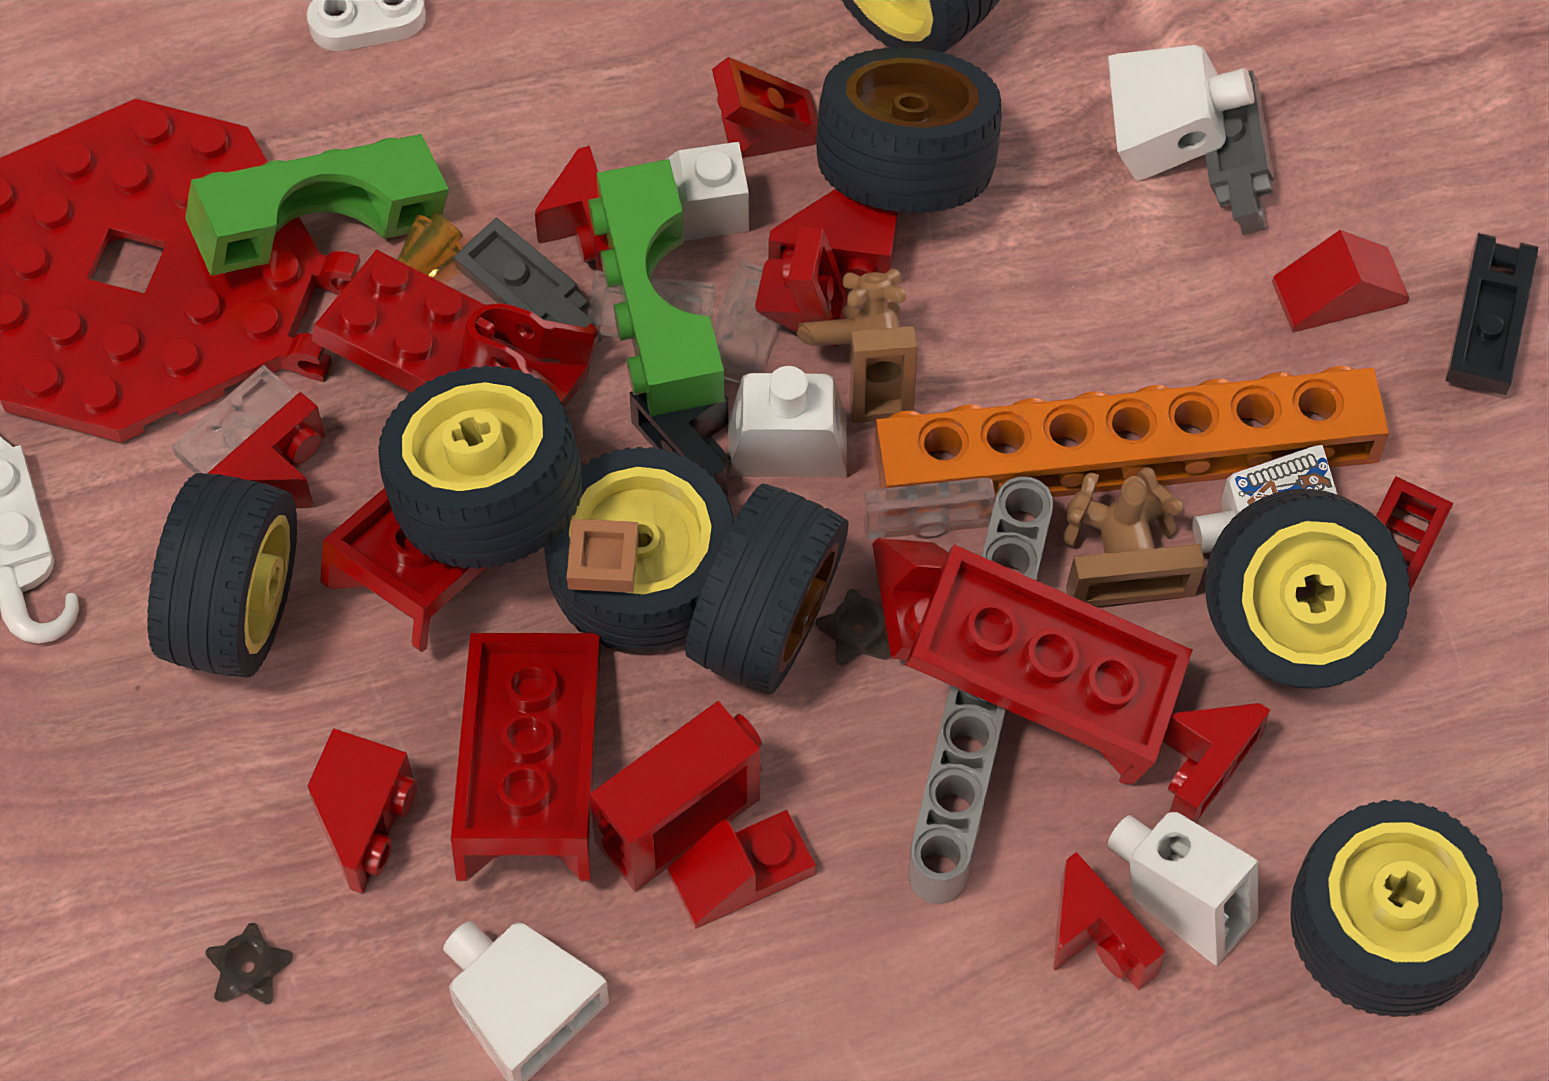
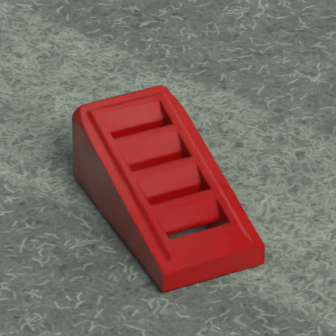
[1376,476,1454,592]

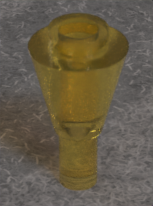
[397,213,463,277]

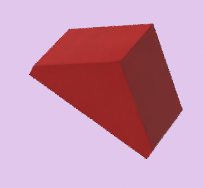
[1272,230,1409,333]

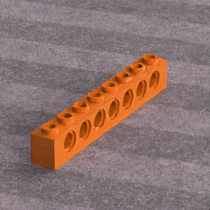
[874,365,1389,515]

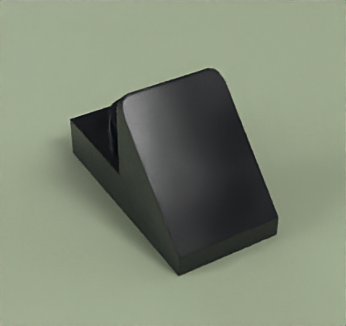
[629,391,730,496]

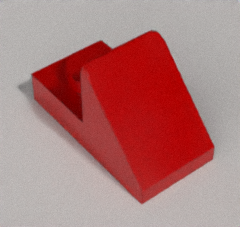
[712,57,818,158]
[534,146,609,283]
[755,227,848,347]
[208,391,325,508]
[872,538,948,660]
[1163,703,1271,824]
[667,809,816,929]
[1053,852,1166,990]

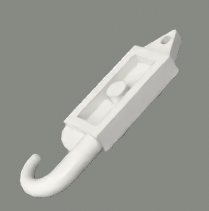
[0,437,79,644]

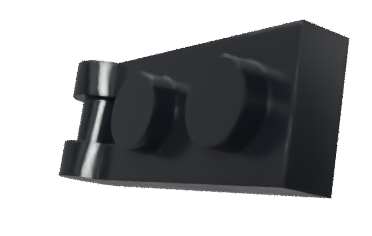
[1445,233,1539,395]

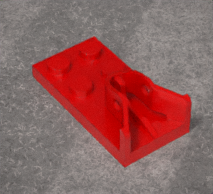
[312,249,599,408]
[320,461,585,652]
[905,544,1193,785]
[450,633,601,882]

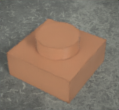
[567,519,639,593]

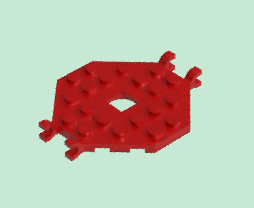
[0,98,361,443]

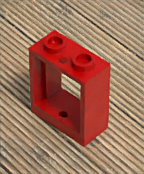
[589,700,762,892]

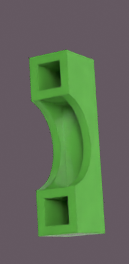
[185,134,449,276]
[588,159,725,417]

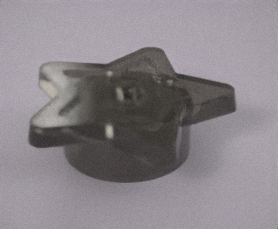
[815,589,891,666]
[205,922,293,1005]

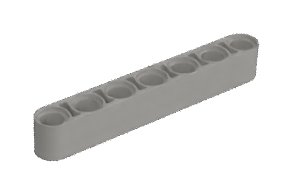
[908,477,1053,904]

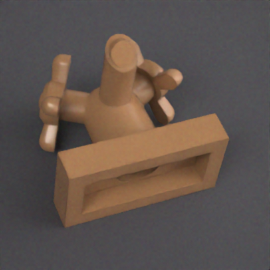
[797,269,918,423]
[1063,467,1205,607]

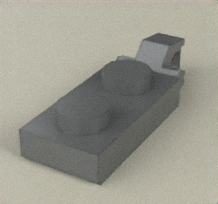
[1205,70,1274,235]
[452,218,602,345]

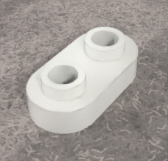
[307,0,426,51]

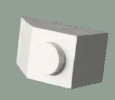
[665,142,749,241]

